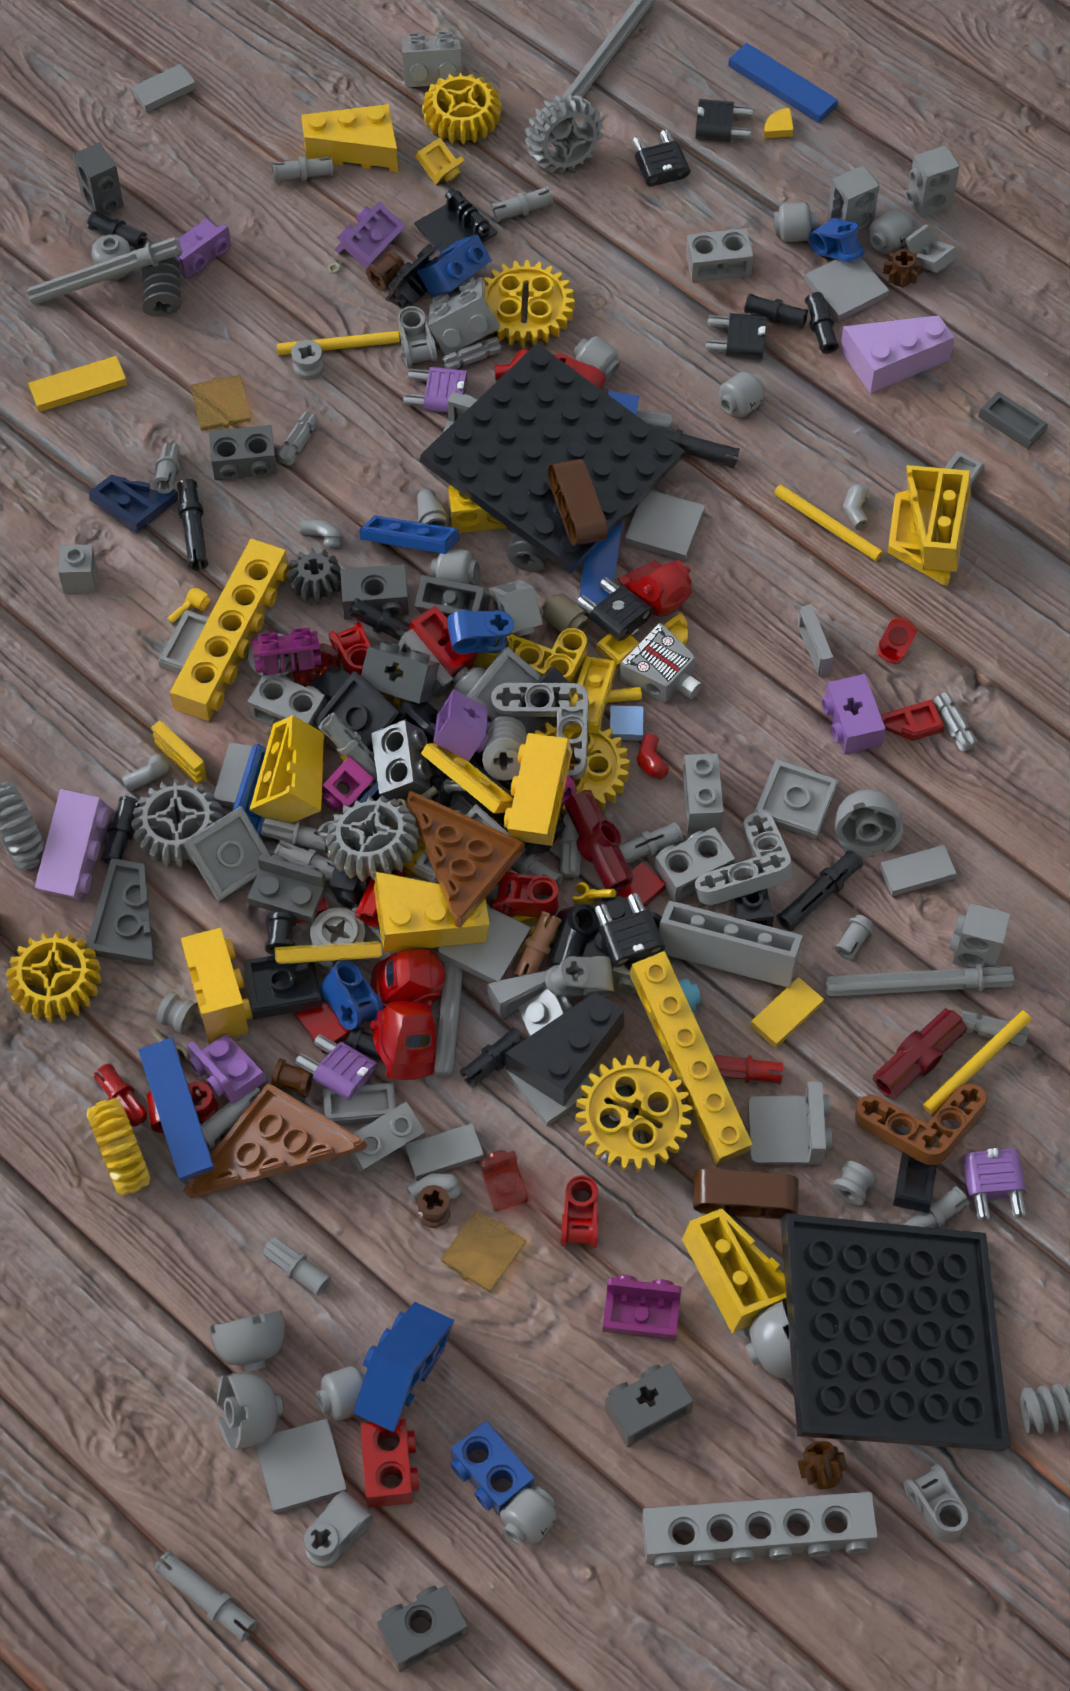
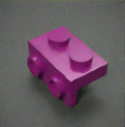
[602,1275,681,1340]

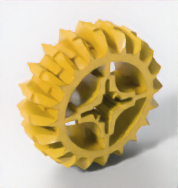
[422,72,501,145]
[6,930,101,1023]
[86,1098,150,1196]

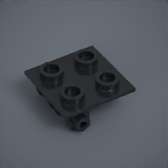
[414,189,498,253]
[385,239,444,309]

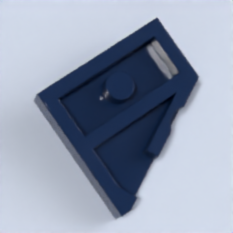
[89,475,178,533]

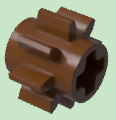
[883,249,922,288]
[798,1441,848,1489]

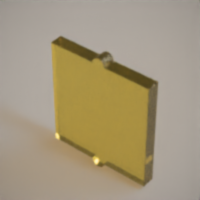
[190,375,251,431]
[441,1209,526,1293]

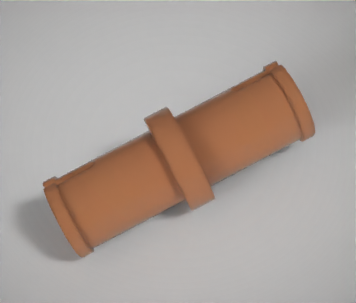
[513,911,562,976]

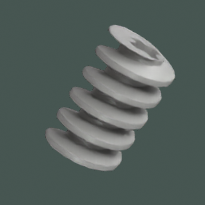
[482,716,527,781]
[1020,1383,1070,1435]

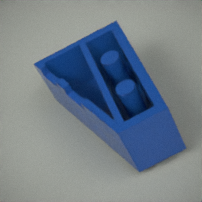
[353,1302,454,1432]

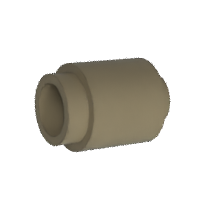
[543,593,591,633]

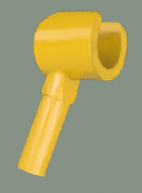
[167,588,210,624]
[572,882,616,905]

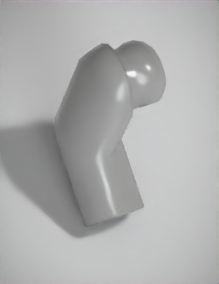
[843,484,870,530]
[300,520,343,548]
[122,754,170,792]
[406,1173,462,1203]

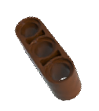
[548,459,607,545]
[693,1169,799,1219]

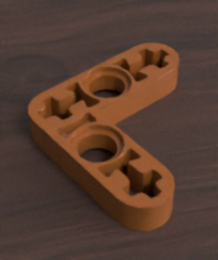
[855,1084,987,1165]

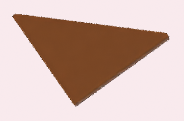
[407,790,525,928]
[183,1083,368,1199]

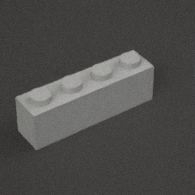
[659,900,803,988]

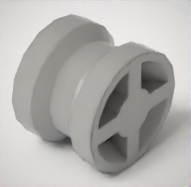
[291,340,324,380]
[156,991,198,1034]
[831,1161,877,1206]

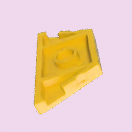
[887,490,951,586]

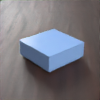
[610,706,643,741]

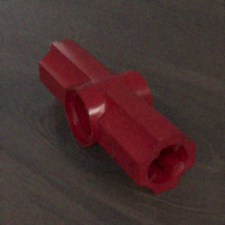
[564,790,634,891]
[872,1008,967,1099]

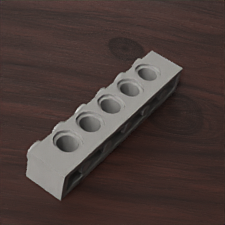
[642,1492,878,1568]

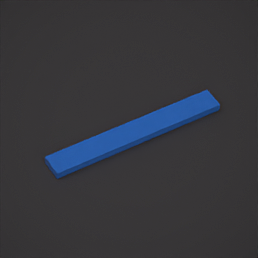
[579,391,639,614]

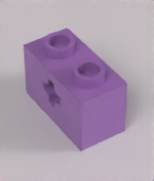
[821,674,886,754]
[434,689,490,761]

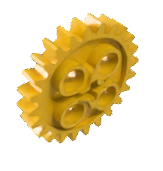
[483,260,575,347]
[535,722,630,814]
[575,1055,692,1172]

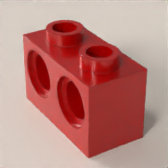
[407,605,478,686]
[360,1419,419,1508]

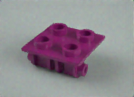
[252,628,322,676]

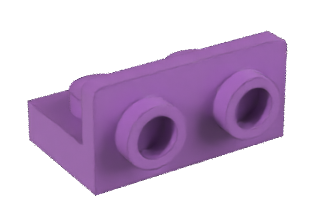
[335,201,405,269]
[175,218,231,279]
[187,1033,267,1105]

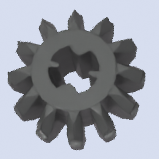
[287,548,341,604]

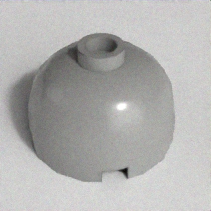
[835,789,904,857]
[746,1301,792,1378]
[209,1310,285,1372]
[217,1372,283,1450]

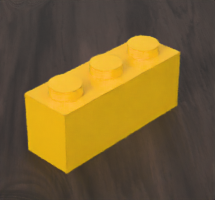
[504,733,572,846]

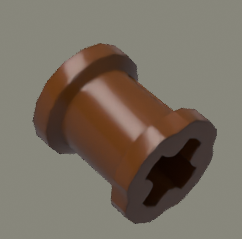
[366,251,405,291]
[271,1058,313,1098]
[417,1185,450,1228]

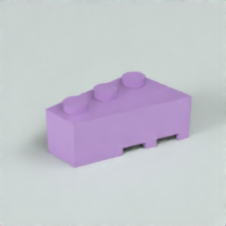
[840,315,955,394]
[34,789,114,902]

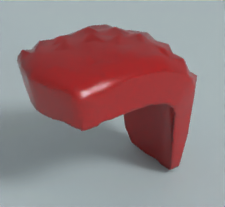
[876,617,917,664]

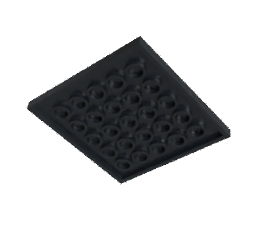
[419,343,685,573]
[780,1214,1010,1451]

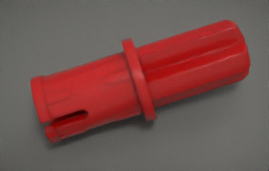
[714,1055,783,1085]
[93,1064,147,1127]

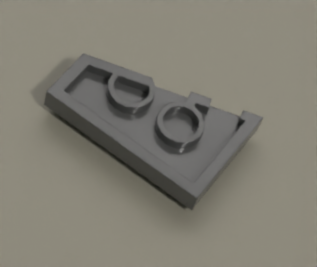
[85,858,154,966]

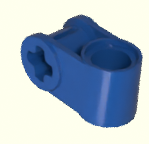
[808,218,865,262]
[447,610,514,654]
[320,960,383,1030]

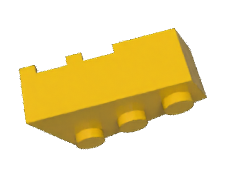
[301,104,398,173]
[906,465,971,572]
[250,715,324,823]
[374,872,490,953]
[181,927,253,1043]
[682,1208,787,1334]

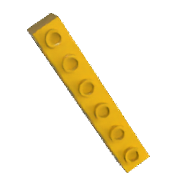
[170,538,290,721]
[629,951,753,1166]

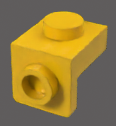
[415,137,465,185]

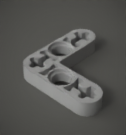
[491,683,589,780]
[695,812,794,905]

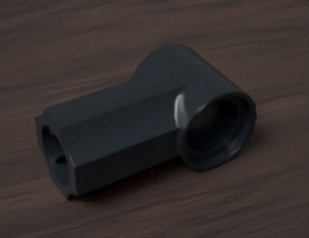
[548,903,599,968]

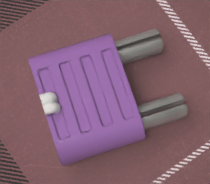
[403,367,467,413]
[295,1034,378,1101]
[962,1148,1026,1221]

